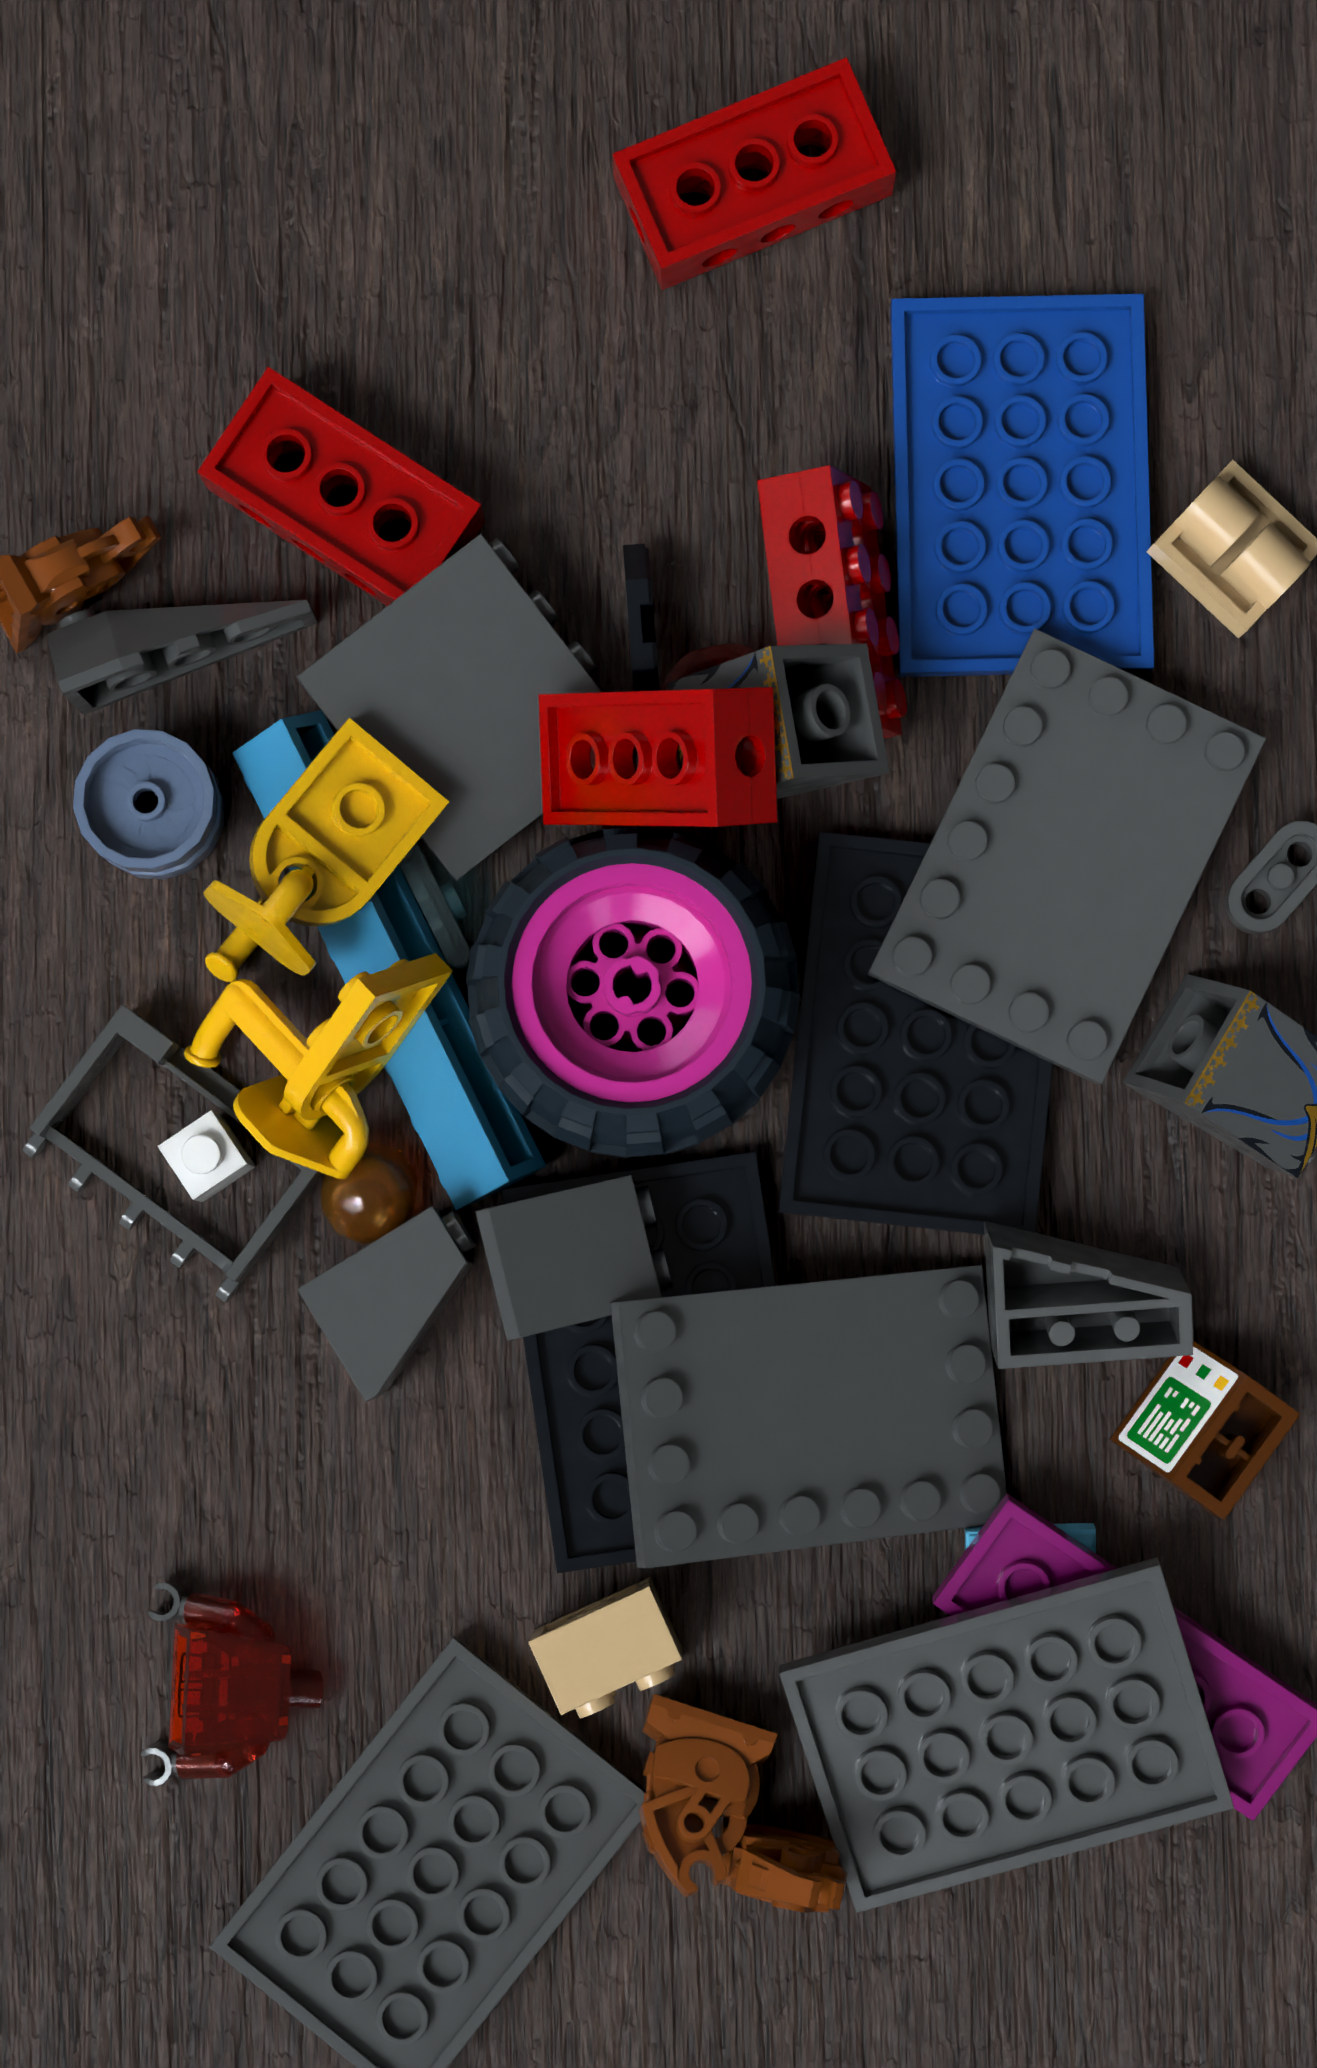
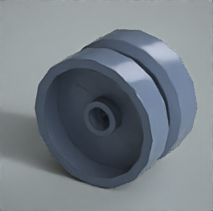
[73,729,226,880]

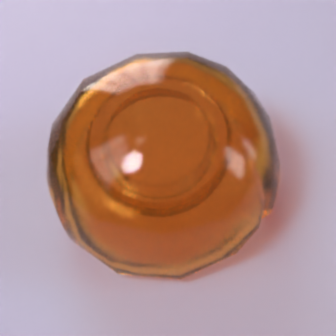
[320,1141,418,1245]

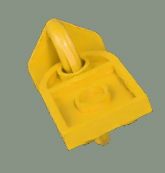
[203,718,449,982]
[184,953,453,1179]

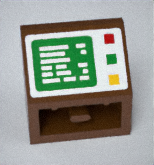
[1109,1341,1301,1520]

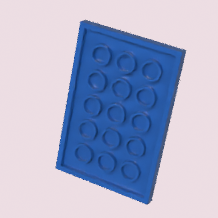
[890,294,1154,677]

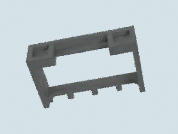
[22,1005,324,1303]

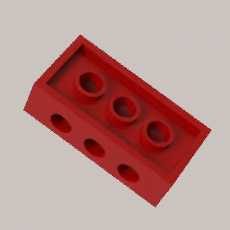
[612,57,896,290]
[197,367,485,606]
[757,465,907,738]
[538,687,777,827]

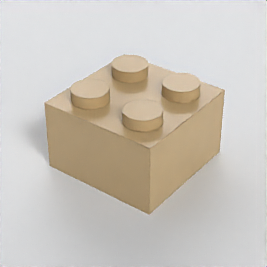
[528,1577,682,1718]

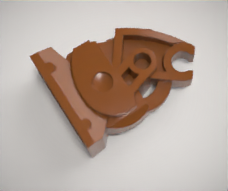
[0,516,161,654]
[639,1694,778,1898]
[710,1818,848,1913]

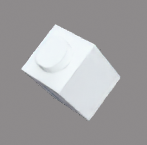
[157,1110,256,1202]

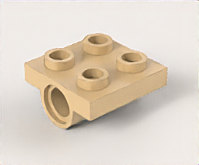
[1146,460,1317,639]

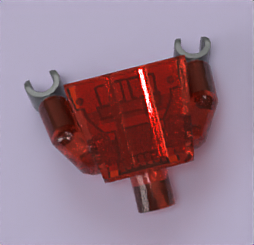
[140,1583,323,1786]

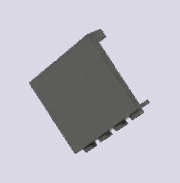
[295,534,615,881]

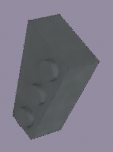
[984,1221,1193,1369]

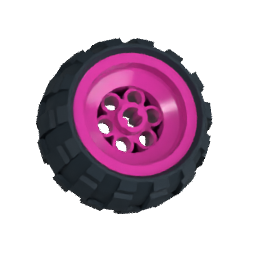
[466,825,800,1158]

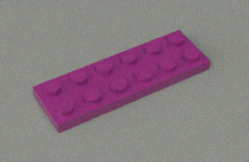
[932,1493,1317,1821]

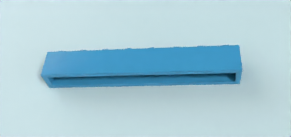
[232,710,546,1210]

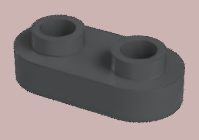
[1225,821,1317,934]

